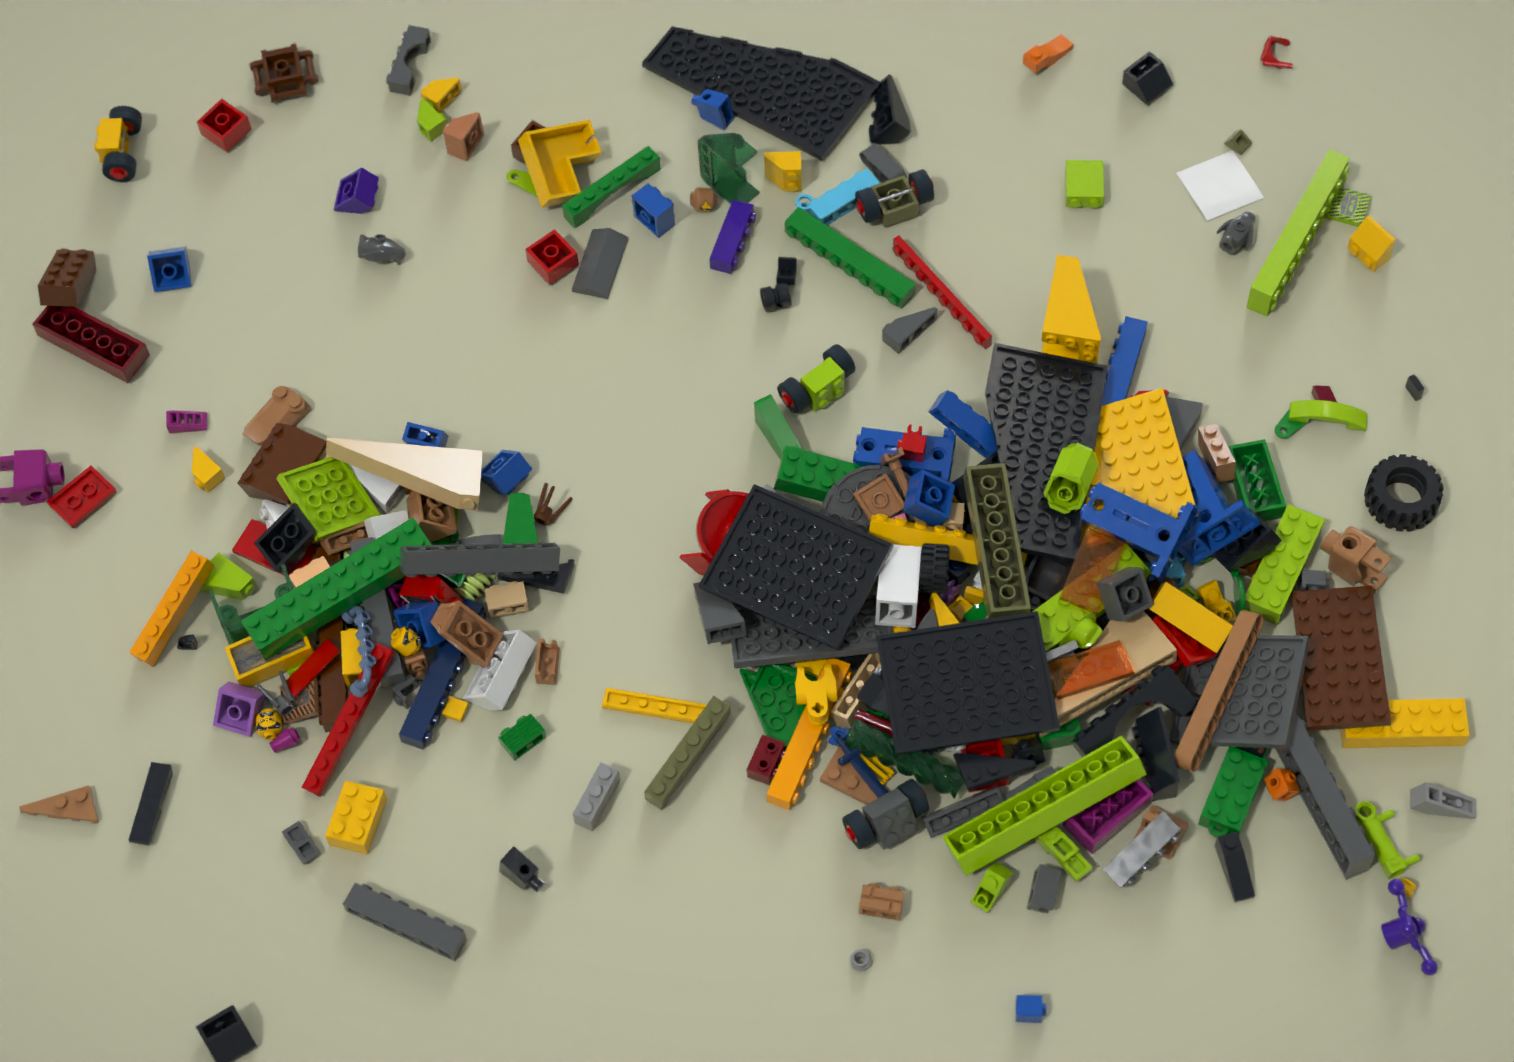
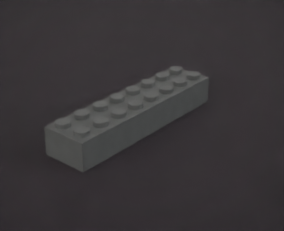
[1275,714,1375,880]

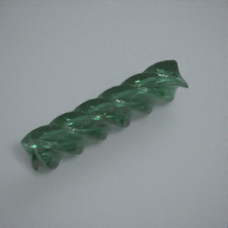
[844,719,964,799]

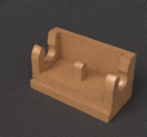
[535,639,560,685]

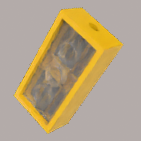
[224,635,314,687]

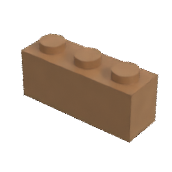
[1198,424,1236,483]

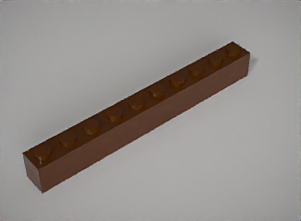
[313,545,348,732]

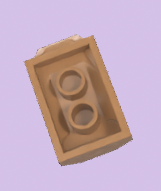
[242,386,311,446]
[430,601,504,668]

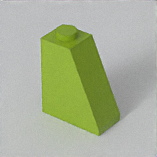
[200,552,256,600]

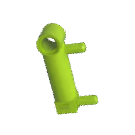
[1354,801,1420,880]

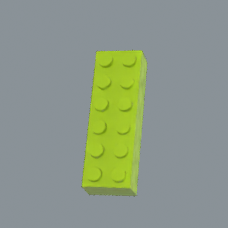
[1244,504,1325,625]

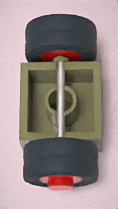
[855,169,934,228]

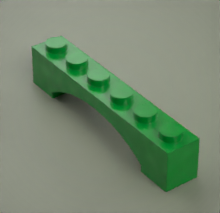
[562,146,661,229]

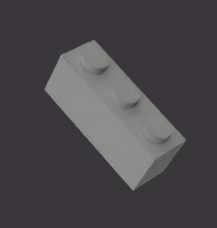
[573,762,620,831]

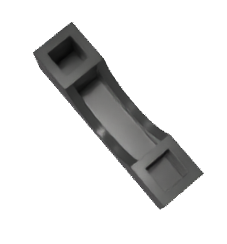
[386,25,431,96]

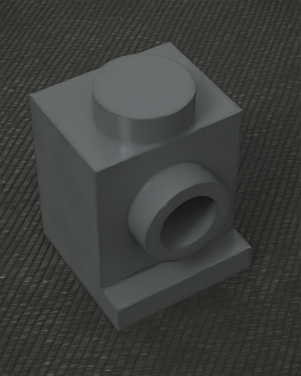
[1299,569,1330,591]

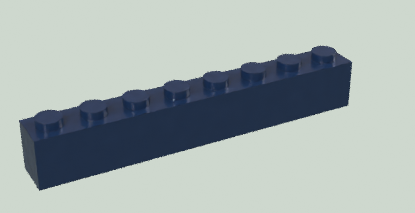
[399,597,487,750]

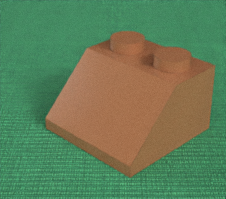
[443,112,484,161]

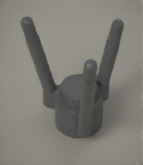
[257,671,295,716]

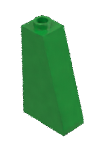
[754,394,802,460]
[503,492,538,544]

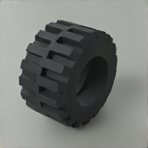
[919,543,950,594]

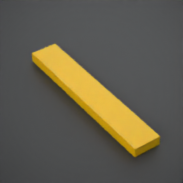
[602,688,707,723]

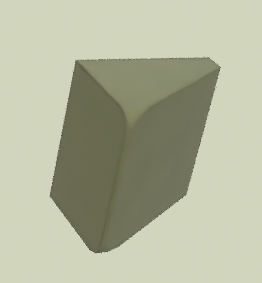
[1224,129,1252,155]

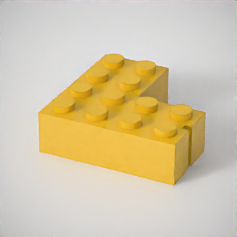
[518,119,602,208]

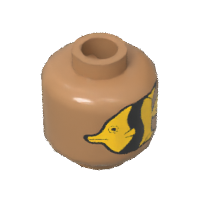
[690,187,718,212]

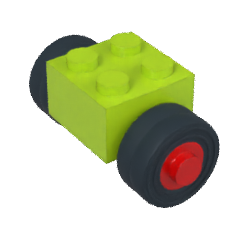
[777,344,856,413]

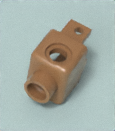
[1320,526,1391,593]

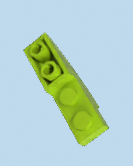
[1033,826,1093,883]

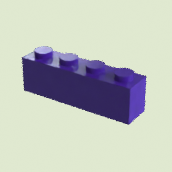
[709,200,756,274]

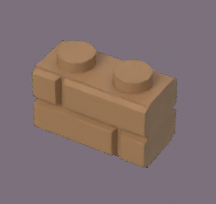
[859,883,904,921]

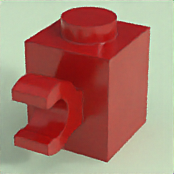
[897,424,927,463]

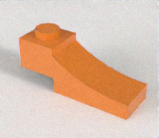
[1023,34,1074,74]

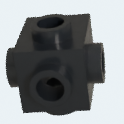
[1011,737,1046,767]

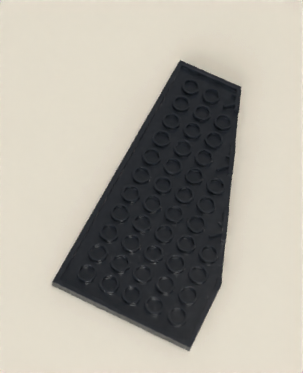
[642,26,881,161]
[985,343,1108,563]

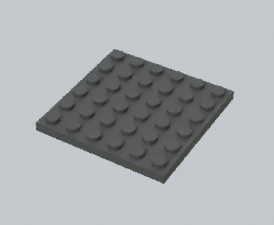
[1170,635,1310,749]

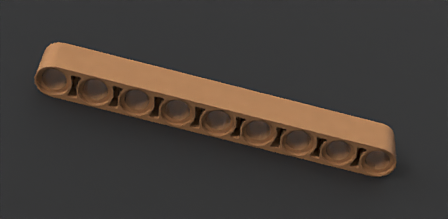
[1174,610,1264,772]

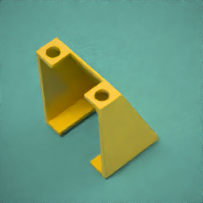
[1041,254,1101,363]

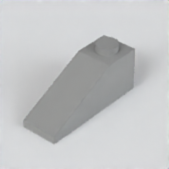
[1410,782,1476,819]

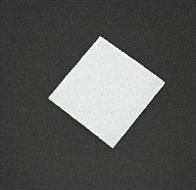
[1176,150,1264,221]

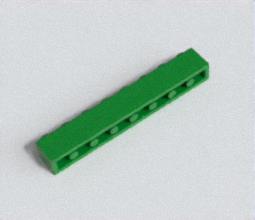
[784,207,916,309]

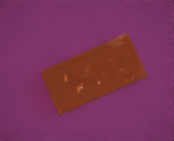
[1059,527,1125,614]
[1048,640,1135,700]

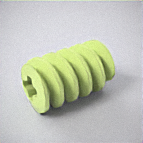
[453,573,496,601]

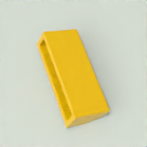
[1148,582,1233,653]

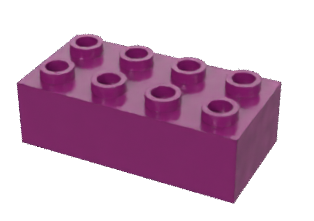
[1063,779,1153,854]

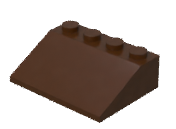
[237,423,327,504]

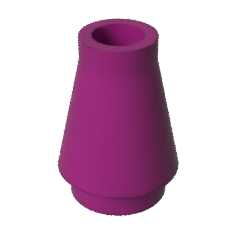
[269,727,301,753]

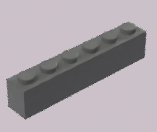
[343,883,467,961]

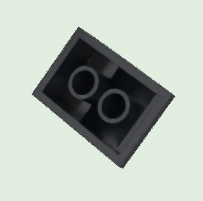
[254,503,318,574]
[1212,508,1282,572]

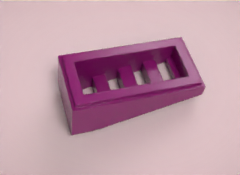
[166,410,207,434]

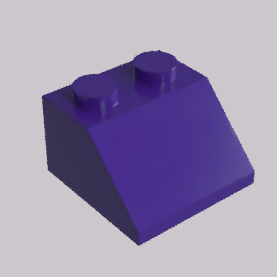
[333,167,379,214]

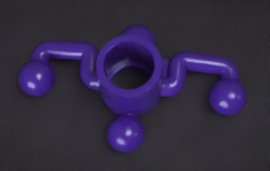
[1381,879,1438,976]

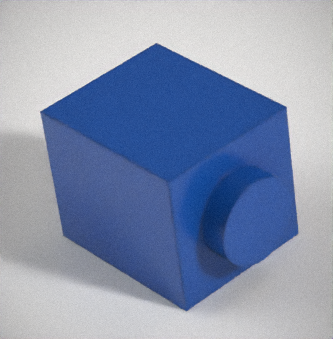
[1016,995,1046,1023]

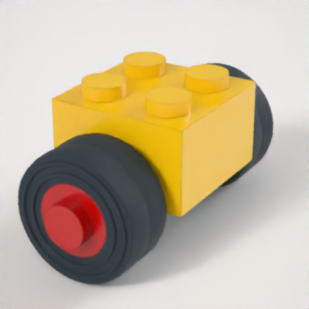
[94,106,142,182]

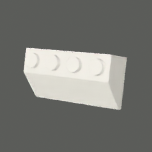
[463,630,537,711]

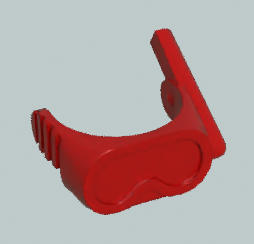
[1260,36,1293,69]

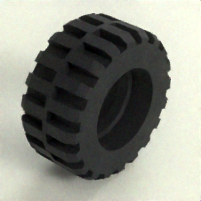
[1364,454,1444,532]

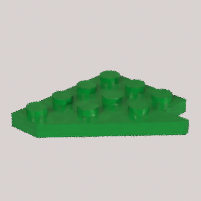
[739,664,818,749]

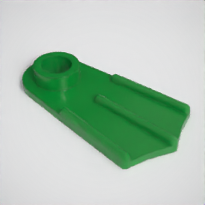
[1274,410,1312,439]

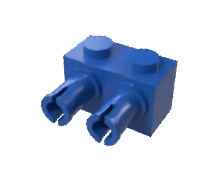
[402,422,449,448]

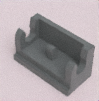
[1027,864,1062,913]

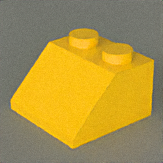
[764,151,802,192]
[1347,215,1396,272]

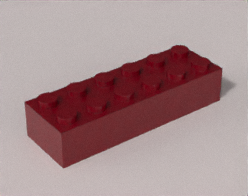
[32,306,150,383]

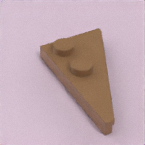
[820,747,878,805]
[19,785,99,824]

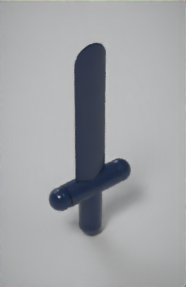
[836,737,888,798]

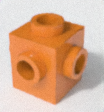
[1264,768,1301,801]

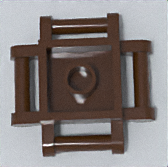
[250,43,319,103]

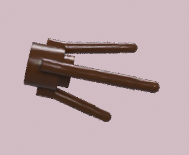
[534,483,573,526]

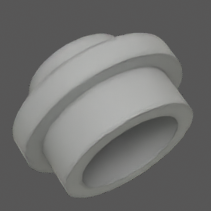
[850,950,871,971]

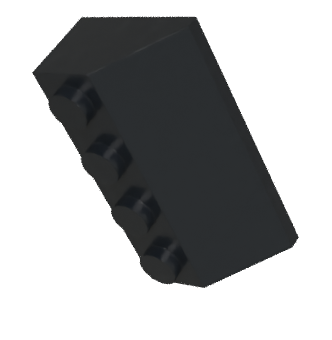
[1132,707,1180,801]

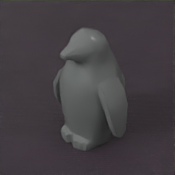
[1217,211,1256,255]
[358,234,406,265]

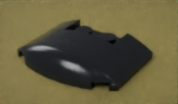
[1025,549,1099,611]

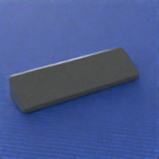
[922,785,1004,838]

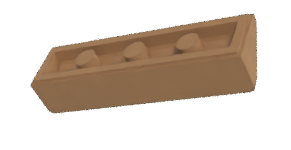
[319,513,389,555]

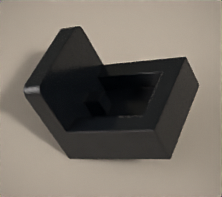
[776,257,797,286]

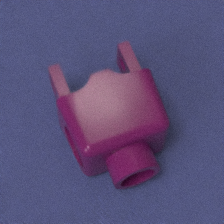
[0,449,65,506]

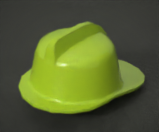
[1059,613,1103,649]

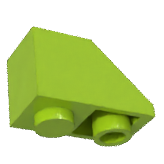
[417,98,447,142]
[970,861,1014,913]

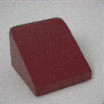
[1311,385,1337,402]

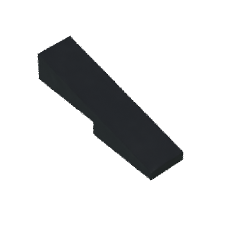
[129,762,173,846]

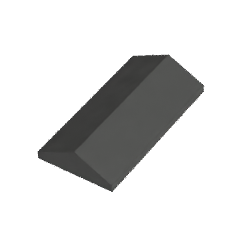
[572,228,628,299]

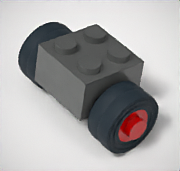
[842,779,930,850]

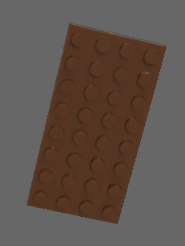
[1291,586,1391,731]

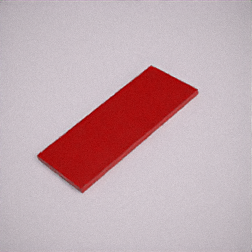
[286,638,340,697]

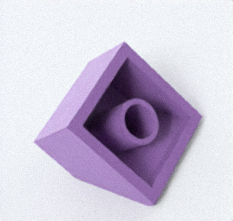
[213,681,265,737]

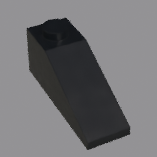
[1215,832,1255,902]

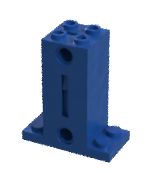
[853,427,956,482]
[1179,450,1260,566]
[1080,482,1198,583]

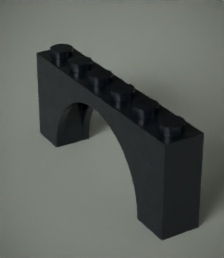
[1071,665,1198,757]

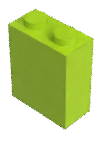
[1065,160,1104,208]

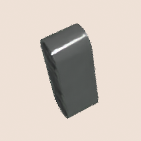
[859,143,907,182]

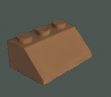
[407,490,457,543]

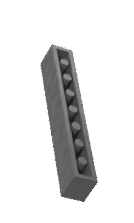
[348,537,406,688]
[399,542,560,577]

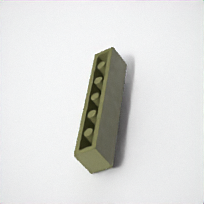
[644,696,731,810]

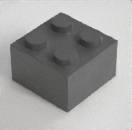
[1096,567,1154,622]

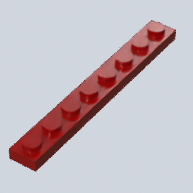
[892,235,992,350]
[301,643,396,797]

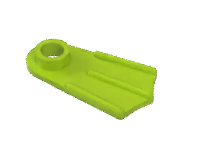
[507,169,537,197]

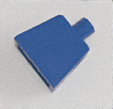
[691,89,734,131]

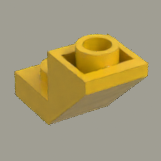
[1197,580,1236,623]

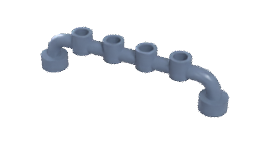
[341,606,376,698]

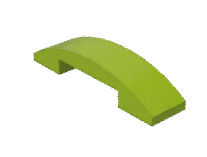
[1289,400,1367,431]

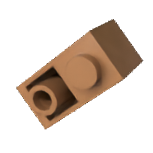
[403,647,429,680]

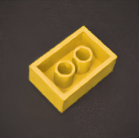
[325,780,387,855]

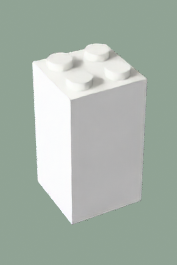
[875,544,922,628]

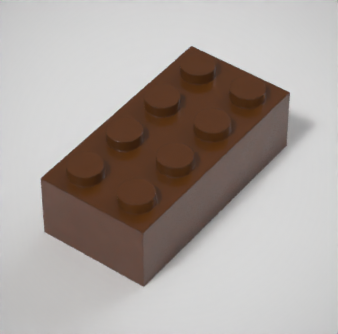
[38,249,96,307]

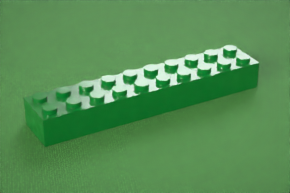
[241,517,431,660]

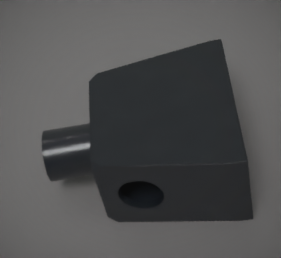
[499,846,545,892]

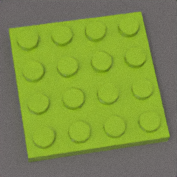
[276,457,381,541]

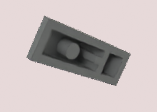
[882,307,938,354]

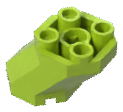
[1044,443,1099,514]

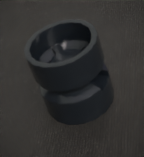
[760,282,791,312]

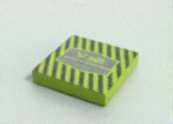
[1326,187,1371,227]

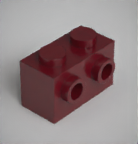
[747,734,785,786]

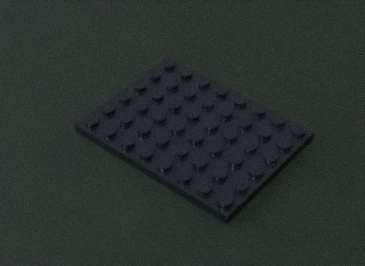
[698,484,894,651]
[876,611,1060,755]

